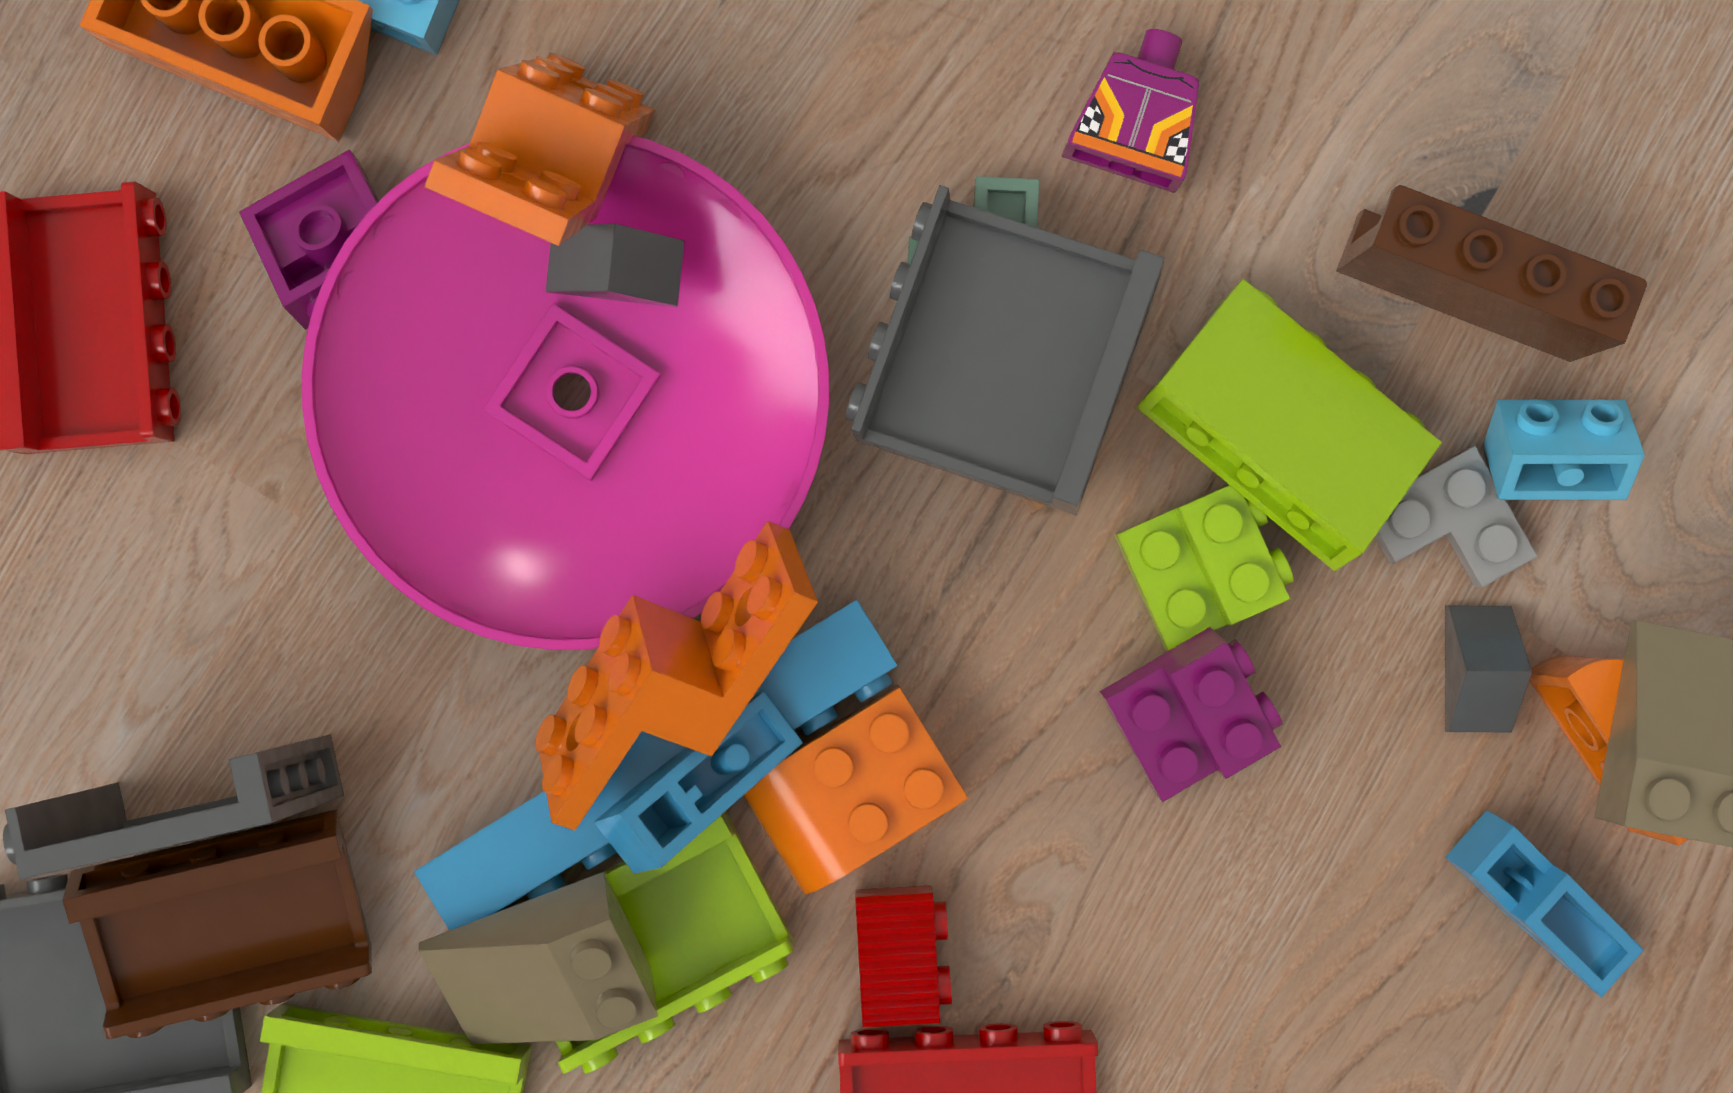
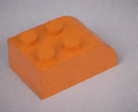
[1529,656,1689,846]
[743,685,968,895]

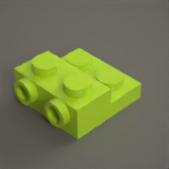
[1114,485,1294,651]

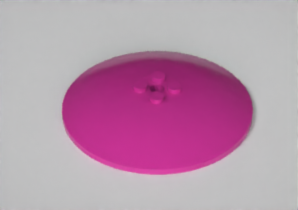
[301,135,829,650]

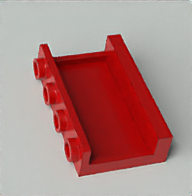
[0,181,181,454]
[838,1021,1098,1093]

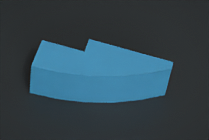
[1445,810,1644,998]

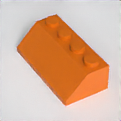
[79,0,373,142]

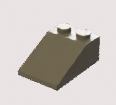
[1595,620,1733,848]
[418,872,658,1044]

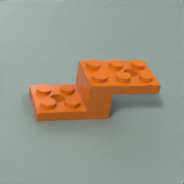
[425,53,656,246]
[535,520,818,831]

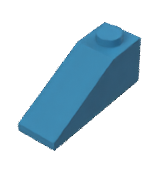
[594,691,803,874]

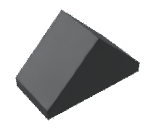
[546,224,685,307]
[1445,605,1532,733]

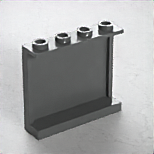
[846,185,1165,516]
[3,734,344,880]
[0,873,252,1093]

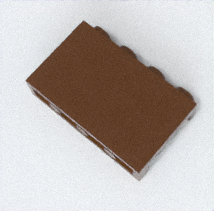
[1336,185,1647,362]
[62,809,372,1039]

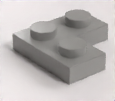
[1375,446,1538,588]

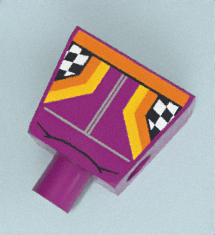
[1062,29,1199,193]

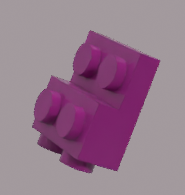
[239,149,379,330]
[1099,627,1283,802]

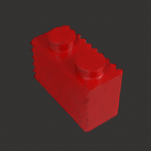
[855,885,952,1027]

